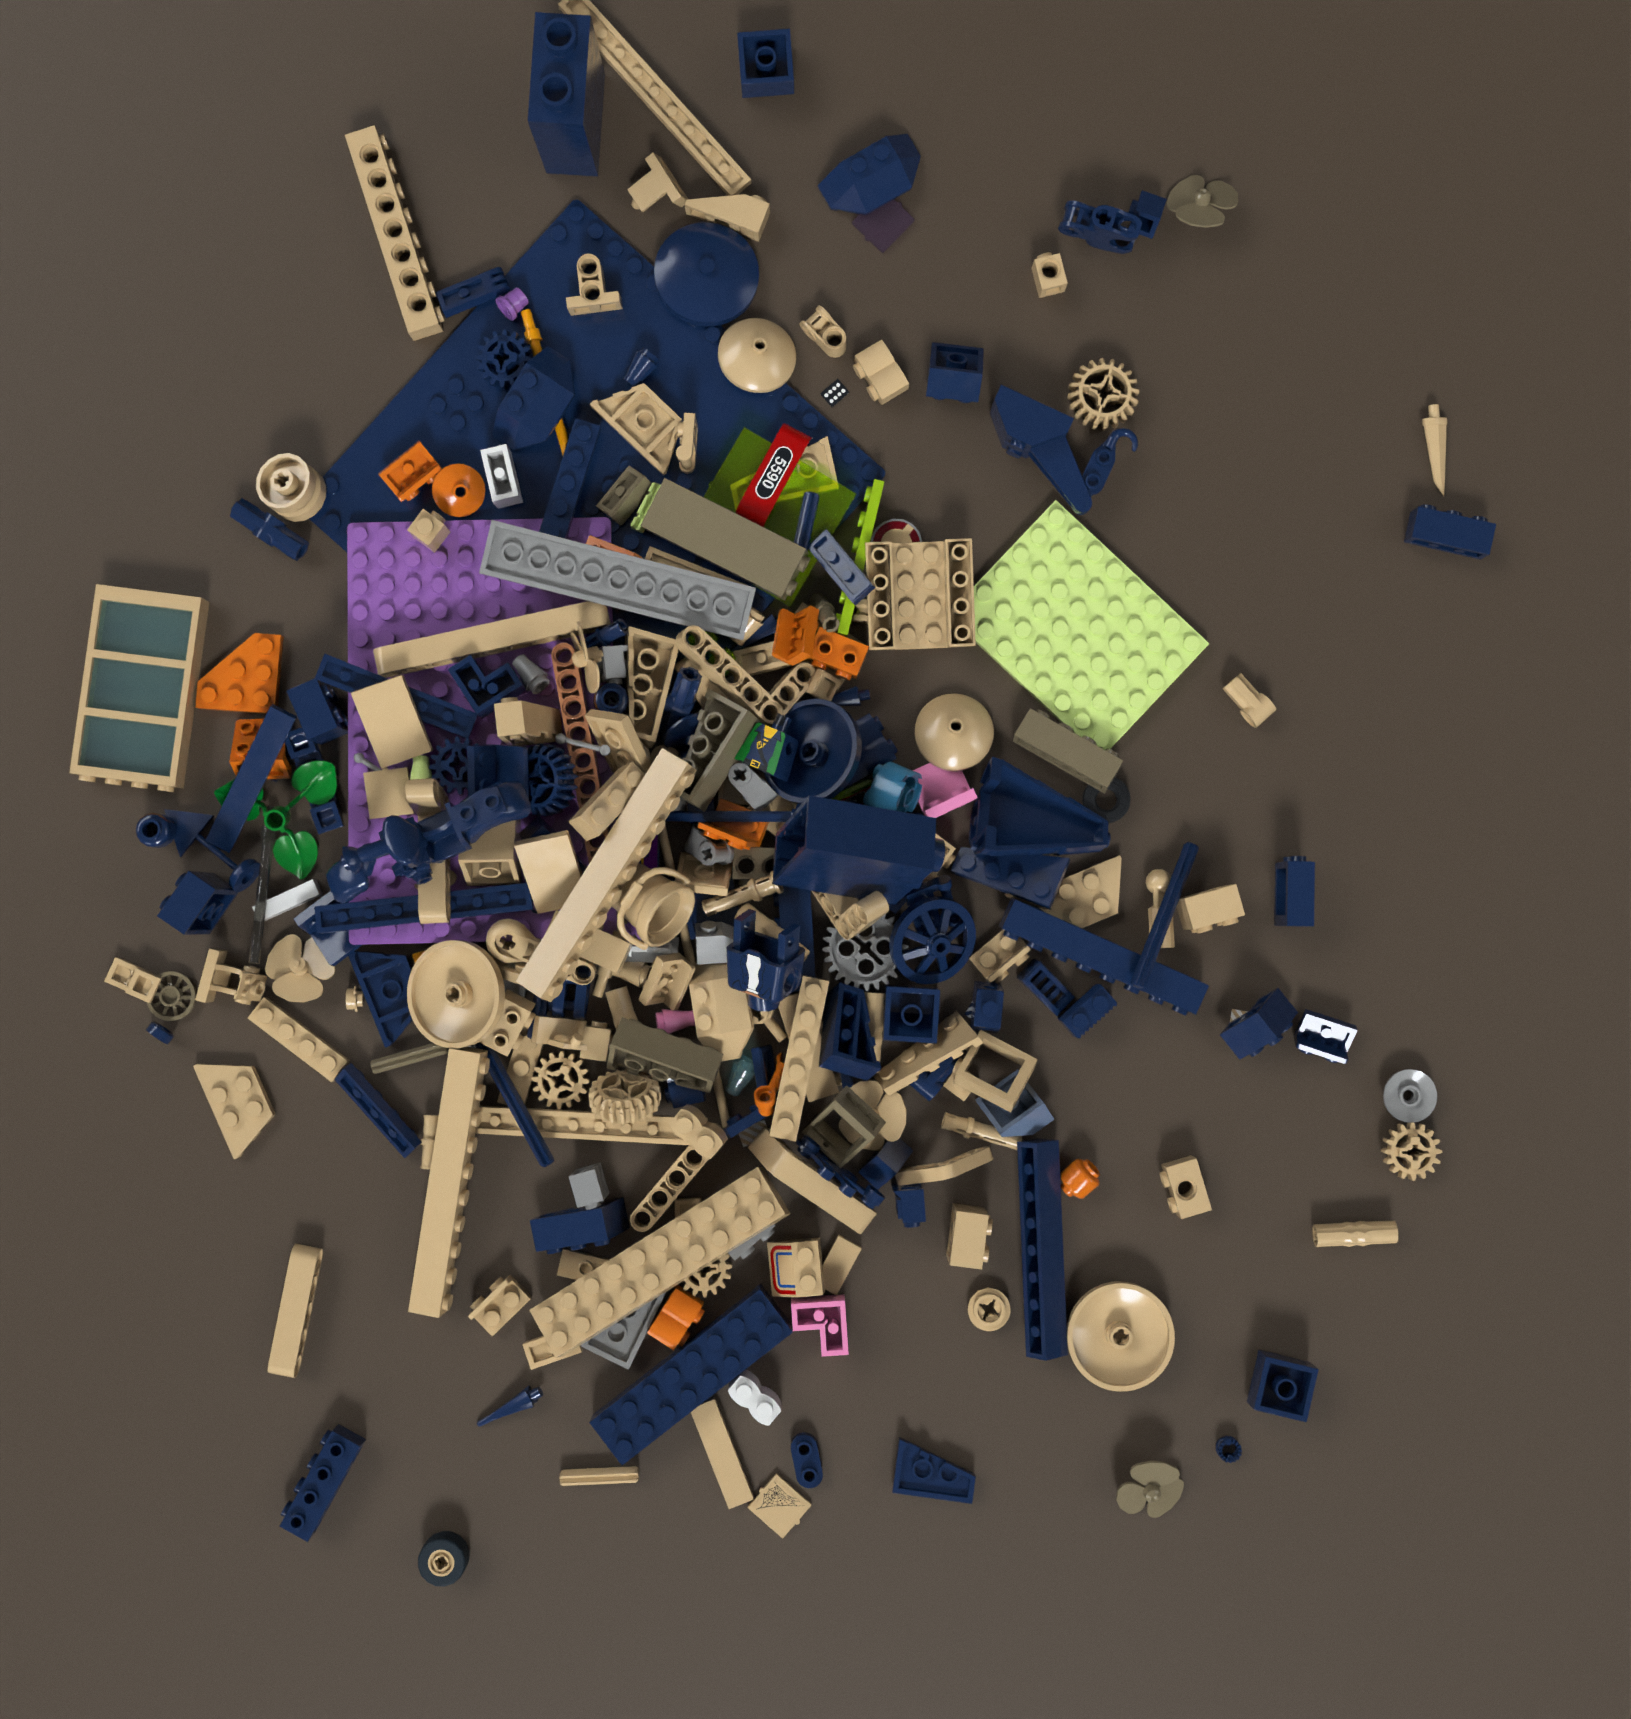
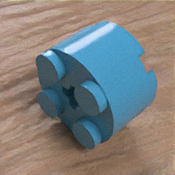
[863,762,922,813]

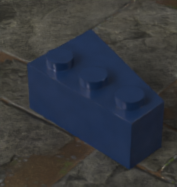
[819,982,881,1080]
[530,1197,630,1254]

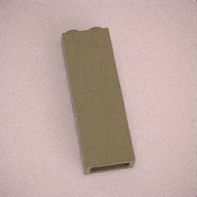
[640,478,810,600]

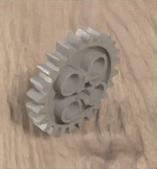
[822,914,908,992]

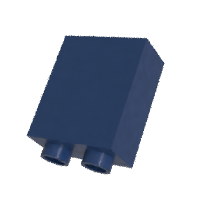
[528,12,605,177]
[772,795,945,904]

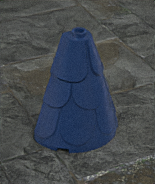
[969,757,1111,857]

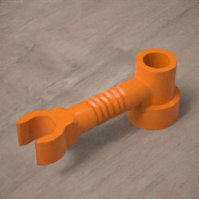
[754,1053,784,1116]

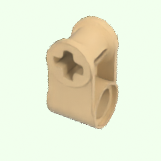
[799,305,847,358]

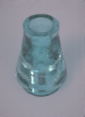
[725,1055,755,1096]

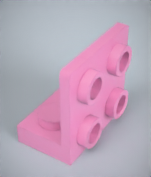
[913,763,978,818]

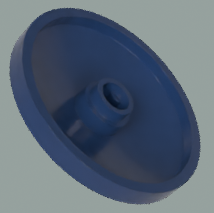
[654,222,759,327]
[764,699,862,804]

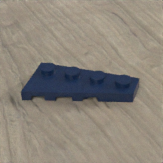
[951,847,1070,909]

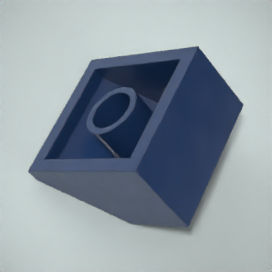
[926,342,984,403]
[883,985,940,1044]

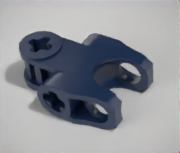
[1058,201,1142,254]

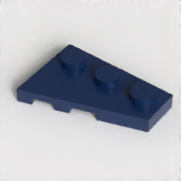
[892,1437,976,1504]

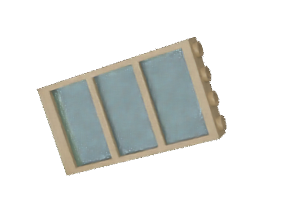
[69,584,209,792]

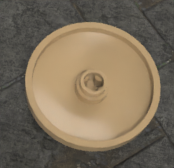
[407,940,505,1048]
[1067,1281,1175,1392]

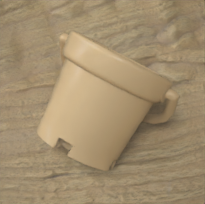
[611,863,695,950]

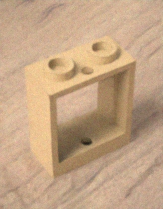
[952,1030,1038,1113]

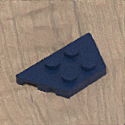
[348,951,413,1048]

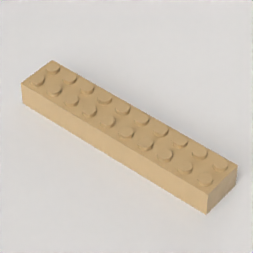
[529,1167,791,1358]

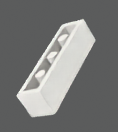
[252,879,323,922]

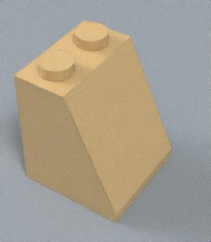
[458,819,521,886]

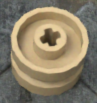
[256,453,326,522]

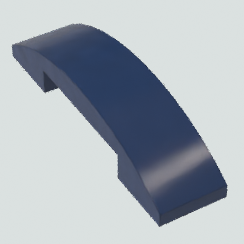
[285,727,345,835]

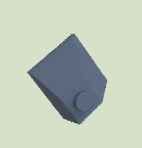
[975,1069,1054,1137]

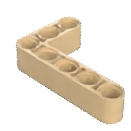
[675,625,816,726]
[405,778,451,924]
[776,829,889,940]
[748,1126,877,1234]

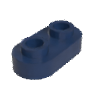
[791,1432,823,1488]

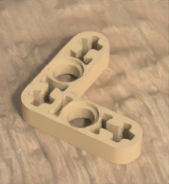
[895,1146,993,1186]

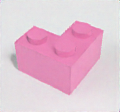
[791,1294,849,1357]

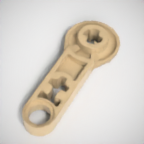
[486,918,596,985]

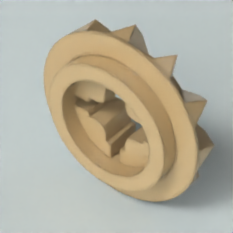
[967,1287,1010,1331]

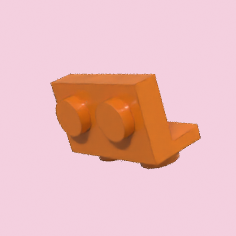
[378,441,442,502]
[772,605,819,666]

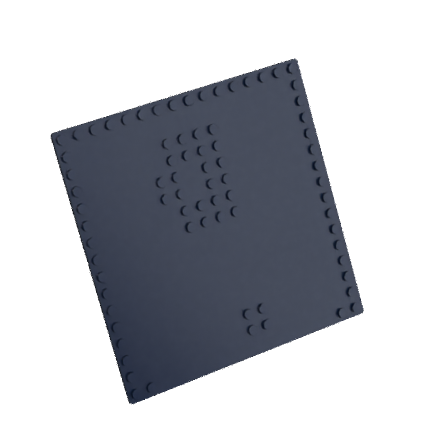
[309,200,885,727]

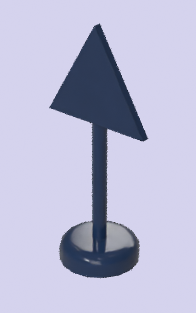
[164,809,261,892]

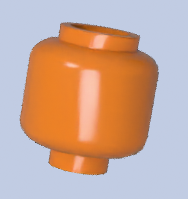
[1060,1159,1100,1199]

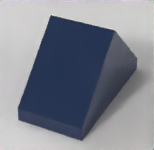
[858,1138,913,1189]

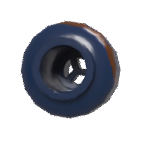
[593,683,629,714]
[136,813,176,848]

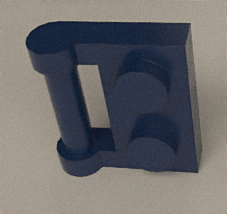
[905,875,961,934]

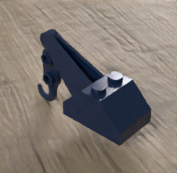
[990,385,1138,515]

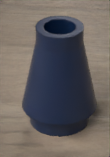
[623,347,660,387]

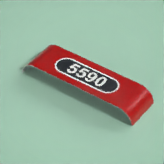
[735,423,813,527]

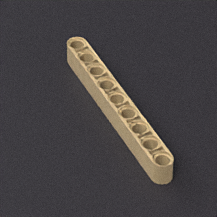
[373,601,611,678]

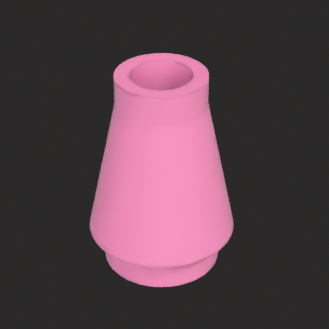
[655,1009,695,1034]

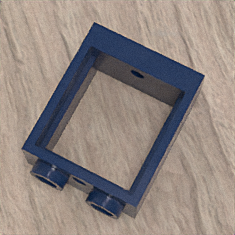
[1274,856,1315,927]

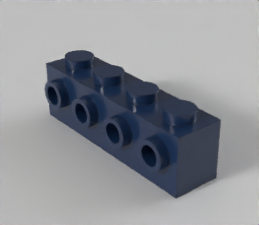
[279,1424,366,1542]

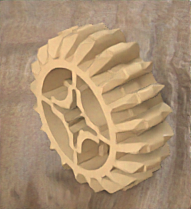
[1067,358,1139,431]
[588,1068,662,1126]

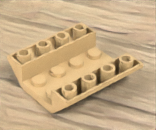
[865,538,976,650]

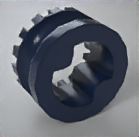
[1215,1436,1242,1463]

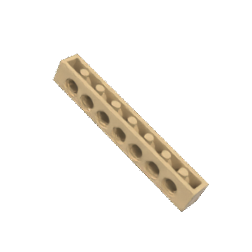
[345,125,445,341]

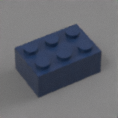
[157,871,239,935]

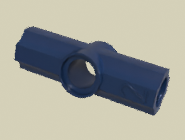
[230,498,309,561]
[658,667,702,741]

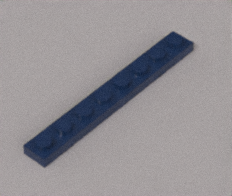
[314,883,534,934]

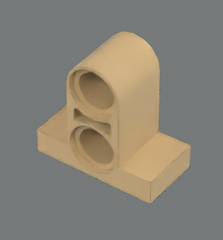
[566,254,623,316]

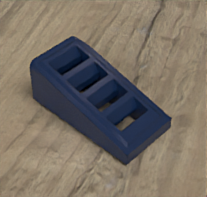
[1017,959,1075,1016]

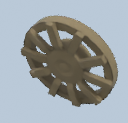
[146,971,197,1021]

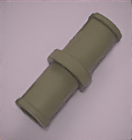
[810,593,840,632]

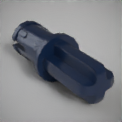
[579,618,628,648]

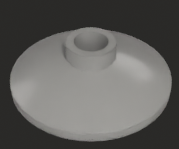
[1383,1069,1437,1123]

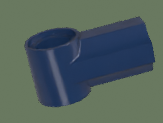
[909,1056,958,1101]

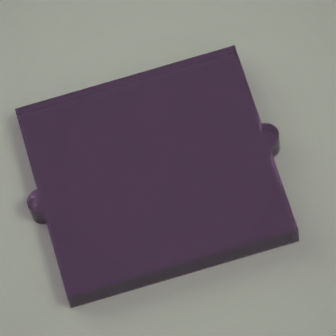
[852,200,915,253]

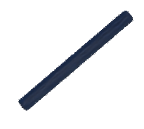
[1131,842,1199,989]
[475,1042,554,1168]

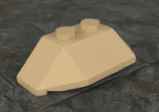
[689,961,754,1062]

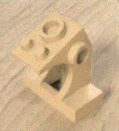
[195,948,267,1005]

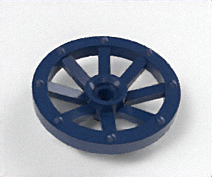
[889,896,976,984]

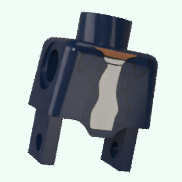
[726,909,805,1011]

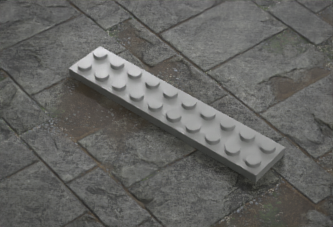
[479,520,756,640]

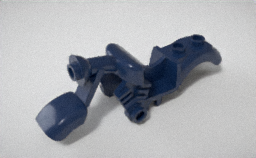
[326,781,531,903]

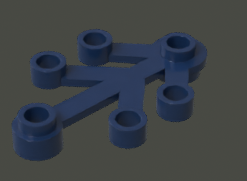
[796,1135,885,1209]

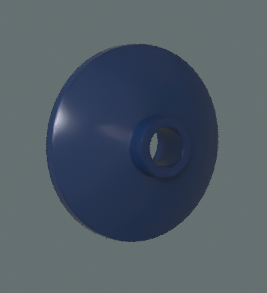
[663,713,699,750]

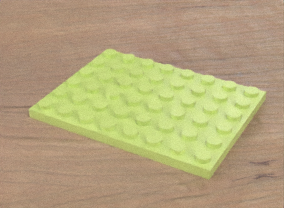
[974,500,1209,750]

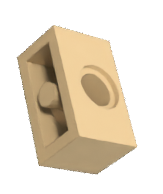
[1159,1155,1212,1219]

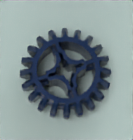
[527,744,579,817]

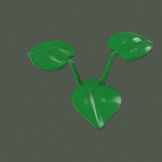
[214,760,337,880]

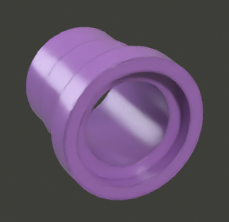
[495,287,529,321]

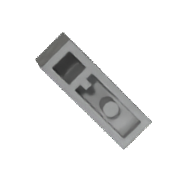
[695,921,734,965]

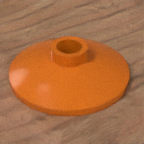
[432,463,485,517]

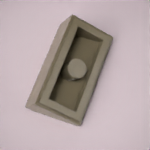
[596,466,652,526]

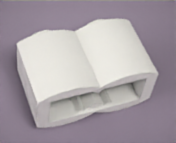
[728,1369,782,1426]

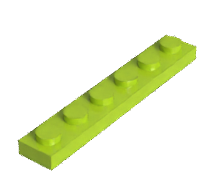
[836,479,885,637]

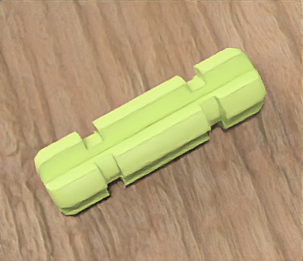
[631,482,661,533]

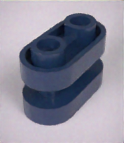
[548,966,591,1020]

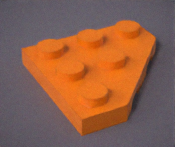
[195,633,284,714]

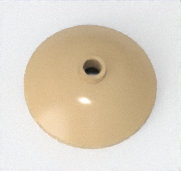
[718,318,796,393]
[915,694,994,771]

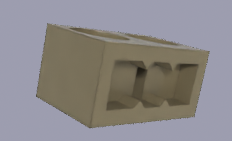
[732,847,775,885]

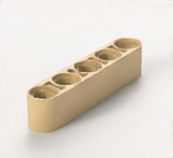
[630,1123,723,1232]
[268,1244,323,1378]

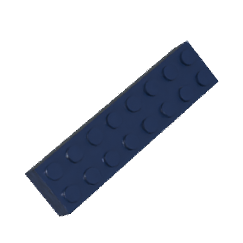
[589,1284,793,1465]

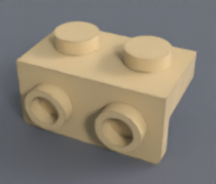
[638,953,696,1011]

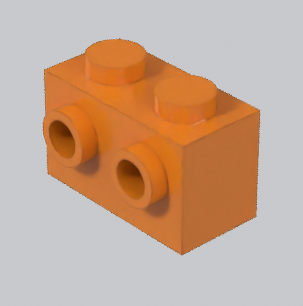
[808,626,869,681]

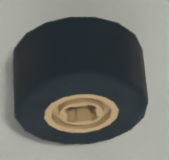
[418,1531,470,1587]

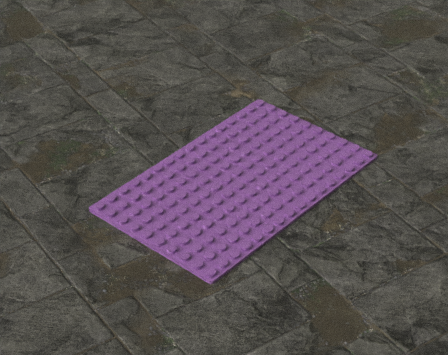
[347,517,617,945]

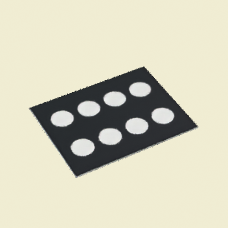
[820,379,849,407]

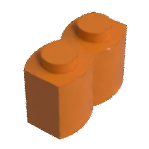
[647,1285,705,1351]

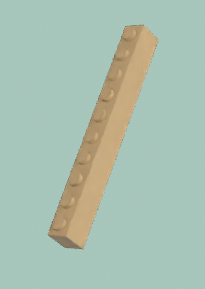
[515,748,697,1002]
[408,1047,490,1318]

